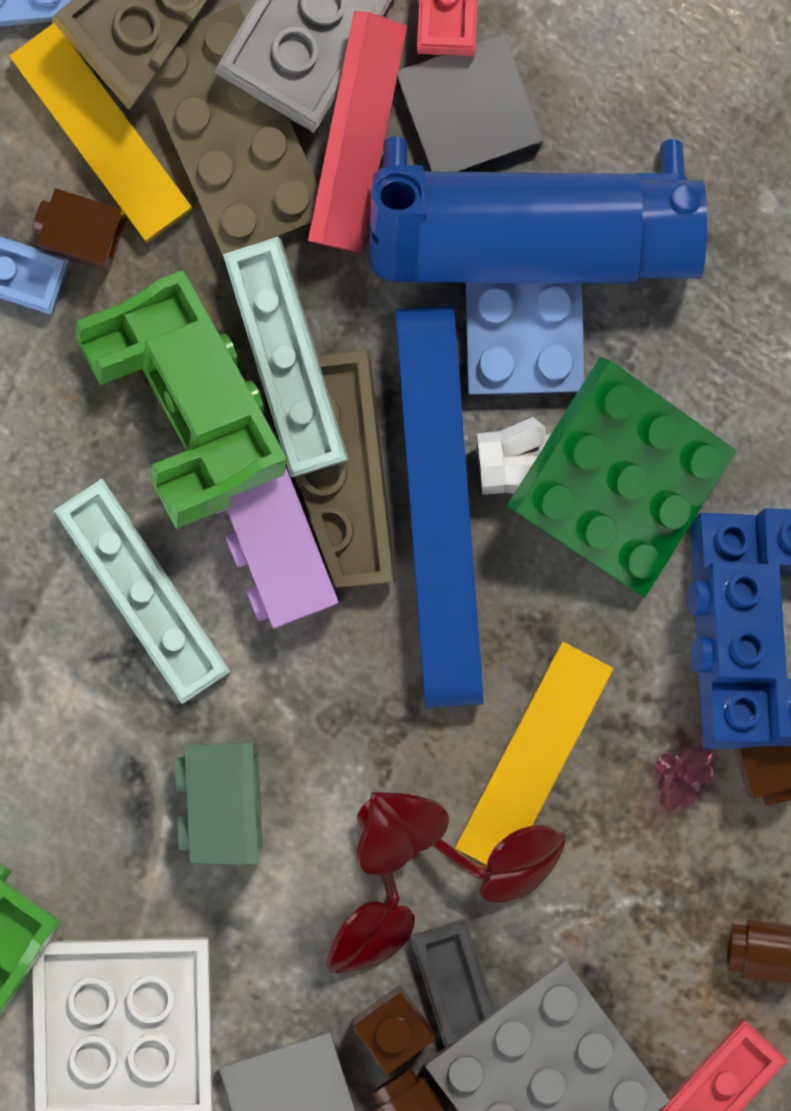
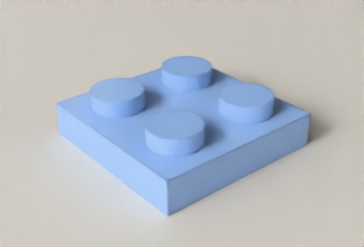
[465,282,584,396]

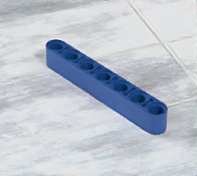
[395,305,484,709]

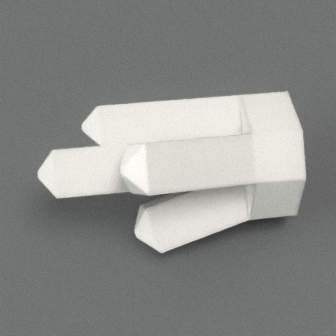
[476,417,551,495]

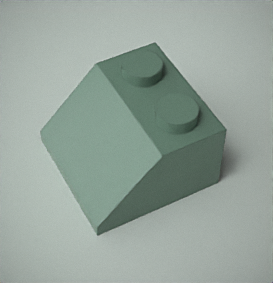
[175,741,263,865]

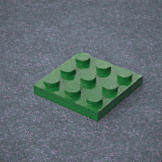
[506,357,737,598]

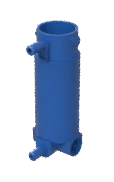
[368,136,707,284]

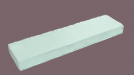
[223,237,349,478]
[54,479,231,704]

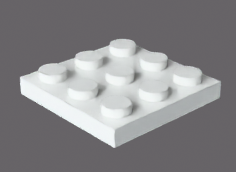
[32,937,213,1111]

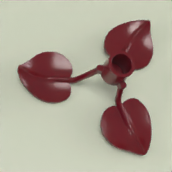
[326,792,566,973]

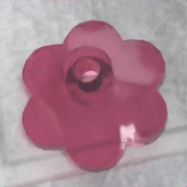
[655,745,714,811]

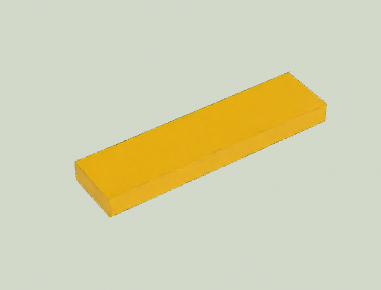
[9,23,193,243]
[454,641,614,865]

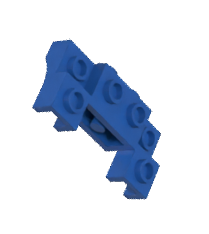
[687,508,791,749]

